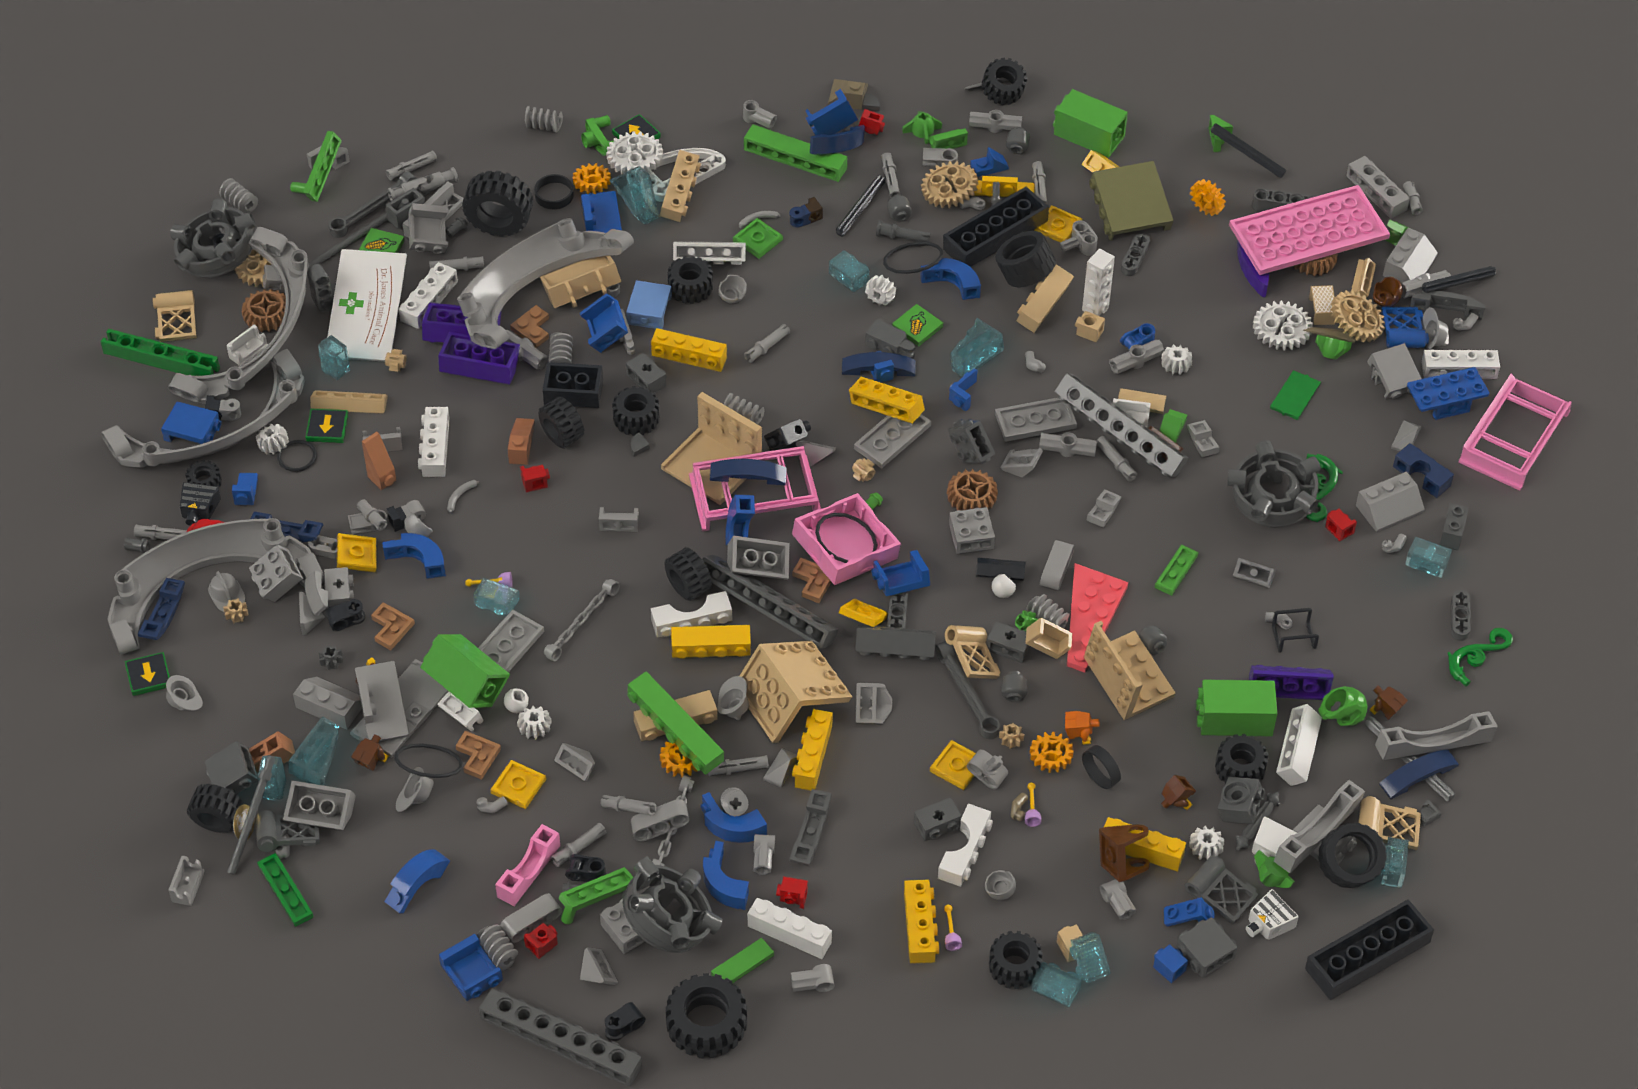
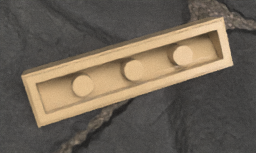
[310,391,387,413]

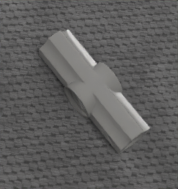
[969,110,1022,133]
[1401,270,1451,299]
[506,330,548,369]
[1109,340,1164,374]
[1039,432,1097,457]

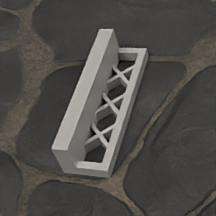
[403,181,464,238]

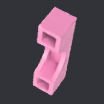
[495,824,560,906]

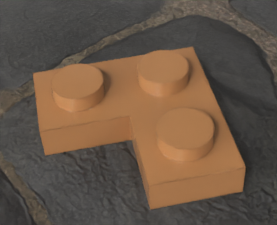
[510,305,549,348]
[792,558,831,603]
[371,602,415,650]
[456,731,501,780]

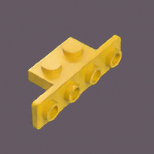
[974,176,1034,197]

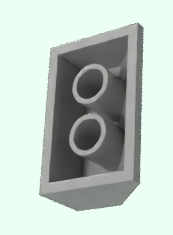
[1383,228,1438,283]
[1356,471,1425,532]
[727,536,789,580]
[293,676,362,730]
[283,781,356,830]

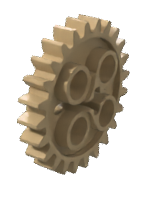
[921,161,979,208]
[235,249,271,287]
[1330,290,1385,342]

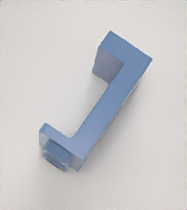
[626,280,672,329]

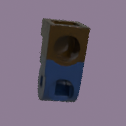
[789,197,823,228]

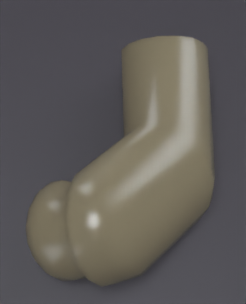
[1011,793,1028,821]

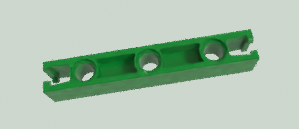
[100,329,220,376]

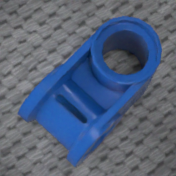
[1120,323,1155,349]

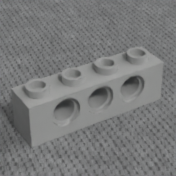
[1346,156,1410,219]

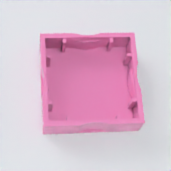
[792,493,901,585]

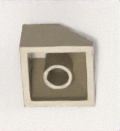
[828,79,868,110]

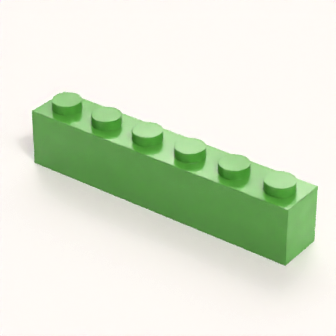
[744,124,847,182]
[627,671,724,775]

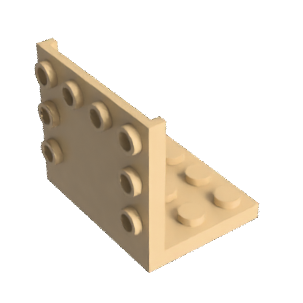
[661,392,762,505]
[1084,621,1176,720]
[740,641,852,743]

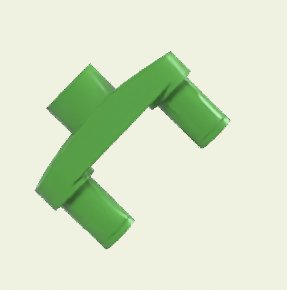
[581,115,614,156]

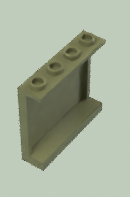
[1089,161,1174,241]

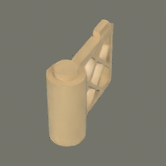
[153,290,197,342]
[945,625,1001,679]
[1359,796,1421,850]

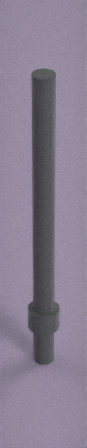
[227,755,276,875]

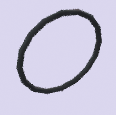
[883,241,943,274]
[815,513,878,563]
[394,743,463,778]

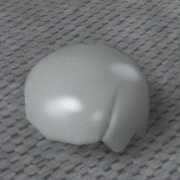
[718,275,747,304]
[404,512,433,537]
[985,870,1016,901]

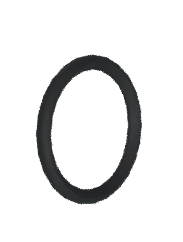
[277,440,317,472]

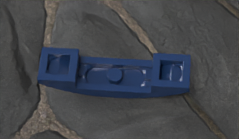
[810,125,865,154]
[842,352,916,376]
[710,459,787,485]
[250,512,323,543]
[138,578,185,640]
[1379,749,1459,800]

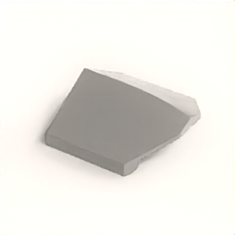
[1000,448,1043,477]
[855,683,892,724]

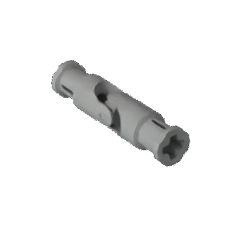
[387,167,459,201]

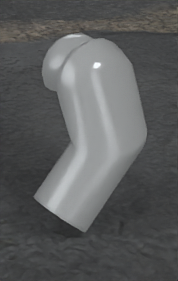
[959,196,986,210]
[1453,313,1478,331]
[1025,351,1046,373]
[1382,534,1407,553]
[1265,612,1292,629]
[476,796,508,813]
[275,830,290,859]

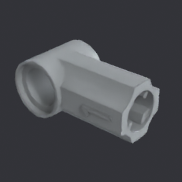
[743,100,777,129]
[753,834,775,875]
[1100,879,1136,920]
[791,964,834,992]

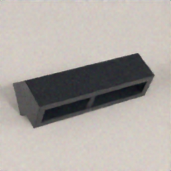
[976,558,1026,581]

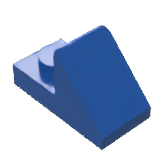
[970,147,1009,177]

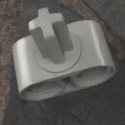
[1060,220,1098,256]
[967,749,1008,790]

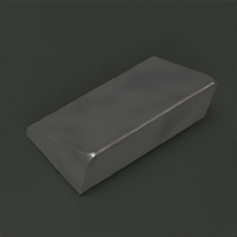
[1233,558,1276,588]

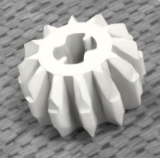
[865,275,897,306]
[1161,344,1192,375]
[256,424,289,455]
[517,706,552,740]
[1189,825,1224,860]

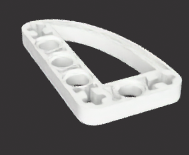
[633,148,726,202]

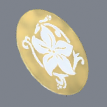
[233,804,255,840]

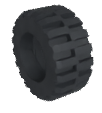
[462,170,534,237]
[666,973,747,1058]

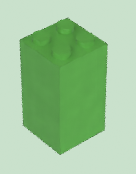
[1053,89,1128,158]
[420,634,510,708]
[1196,680,1277,736]

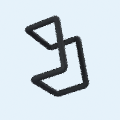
[1272,608,1319,653]

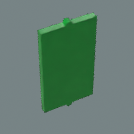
[1270,370,1321,420]

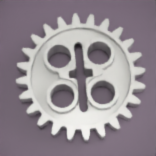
[606,131,663,177]
[1253,301,1313,351]

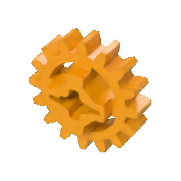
[573,163,611,194]
[1190,179,1226,216]
[1030,732,1074,773]
[660,741,698,778]

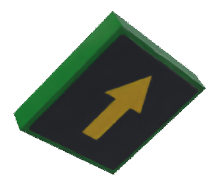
[612,114,661,140]
[305,409,348,443]
[125,652,170,696]

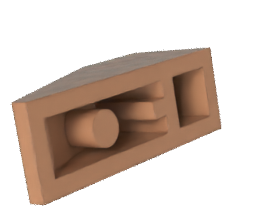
[508,418,535,465]
[362,432,396,490]
[249,731,296,772]

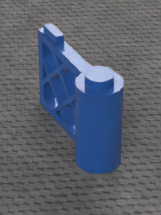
[1381,307,1429,348]

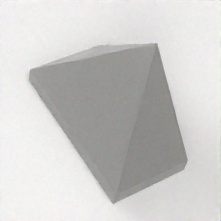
[1391,420,1421,451]
[796,440,836,467]
[299,592,325,635]
[554,743,595,781]
[763,748,798,787]
[580,947,618,985]

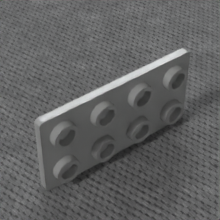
[355,661,409,741]

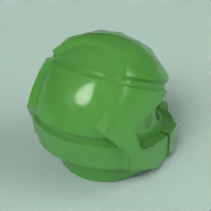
[1318,686,1368,726]

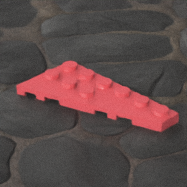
[1067,563,1129,673]

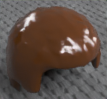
[1373,277,1402,307]

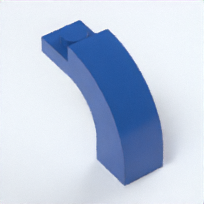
[920,258,981,300]
[726,495,755,545]
[382,533,446,579]
[701,792,767,843]
[703,841,749,910]
[384,849,450,913]

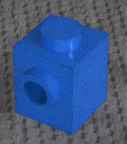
[1153,944,1188,983]

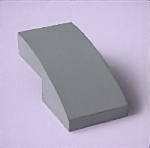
[1187,420,1219,457]
[1086,489,1122,528]
[305,571,328,616]

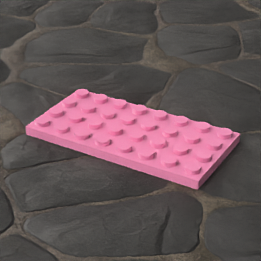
[1229,185,1390,275]

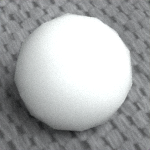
[992,574,1016,598]
[504,688,529,713]

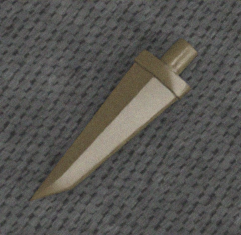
[1303,327,1362,343]

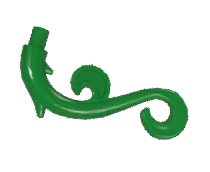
[1306,454,1343,522]
[1447,628,1513,687]

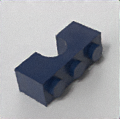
[1393,443,1454,498]

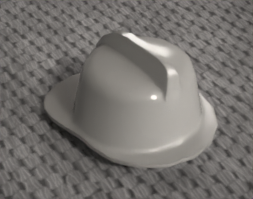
[1422,307,1449,350]
[208,571,245,612]
[166,675,203,711]
[717,676,749,720]
[396,767,434,812]

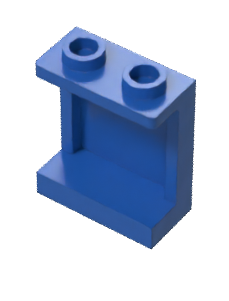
[805,89,858,135]
[580,294,628,353]
[161,402,221,444]
[871,550,930,596]
[439,934,503,1001]

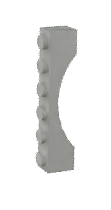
[1375,711,1498,760]
[1273,780,1365,873]

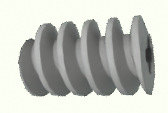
[525,106,563,133]
[219,178,258,214]
[548,332,573,364]
[724,393,765,425]
[1027,594,1070,629]
[720,787,749,816]
[476,924,518,971]

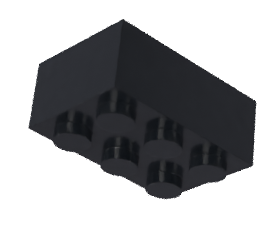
[543,362,603,408]

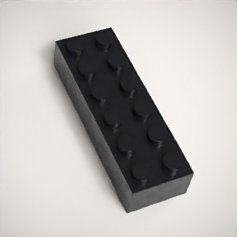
[943,186,1049,267]
[1305,899,1434,1000]

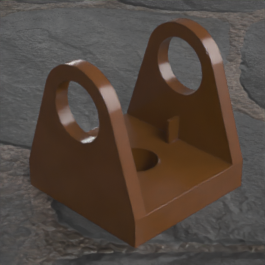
[1099,824,1150,882]

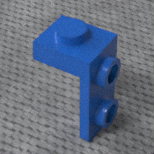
[870,351,894,383]
[949,368,977,412]
[232,473,258,505]
[1164,898,1215,927]

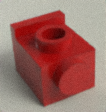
[859,109,885,135]
[520,465,550,492]
[1325,509,1357,541]
[776,876,808,909]
[524,923,558,959]

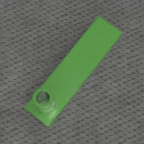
[290,131,342,202]
[559,867,633,924]

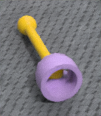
[465,572,512,588]
[1025,782,1041,827]
[944,904,962,951]

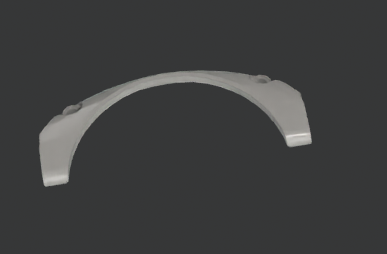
[457,218,634,349]
[168,227,309,404]
[101,349,305,467]
[107,518,325,655]

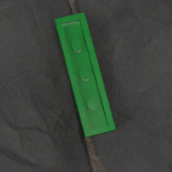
[257,853,314,927]

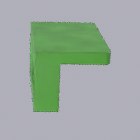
[928,128,968,149]

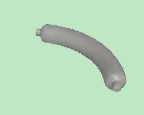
[739,211,780,228]
[447,480,479,513]

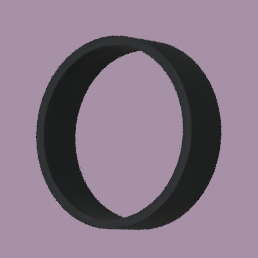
[534,174,574,210]
[1082,745,1121,789]

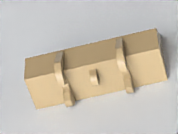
[540,256,621,308]

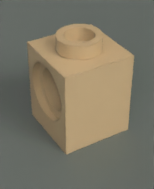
[1075,311,1105,342]
[1057,924,1088,962]

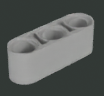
[1040,540,1075,590]
[631,799,689,841]
[500,893,562,943]

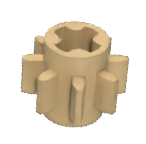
[385,349,407,372]
[852,458,875,482]
[223,598,248,624]
[999,723,1024,749]

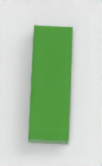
[1155,544,1198,596]
[711,938,774,983]

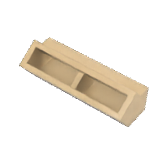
[1352,258,1376,298]
[1118,388,1166,414]

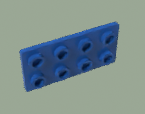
[581,191,622,233]
[1407,367,1489,420]

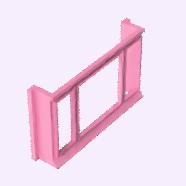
[1458,373,1572,491]
[689,446,821,531]

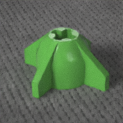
[902,111,942,144]
[1315,335,1352,360]
[1254,850,1295,888]

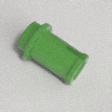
[865,492,883,510]

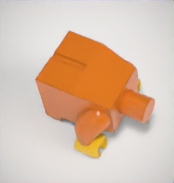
[1065,711,1100,745]

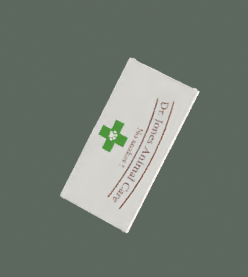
[324,249,407,362]

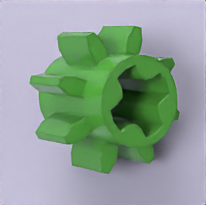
[1015,610,1038,631]

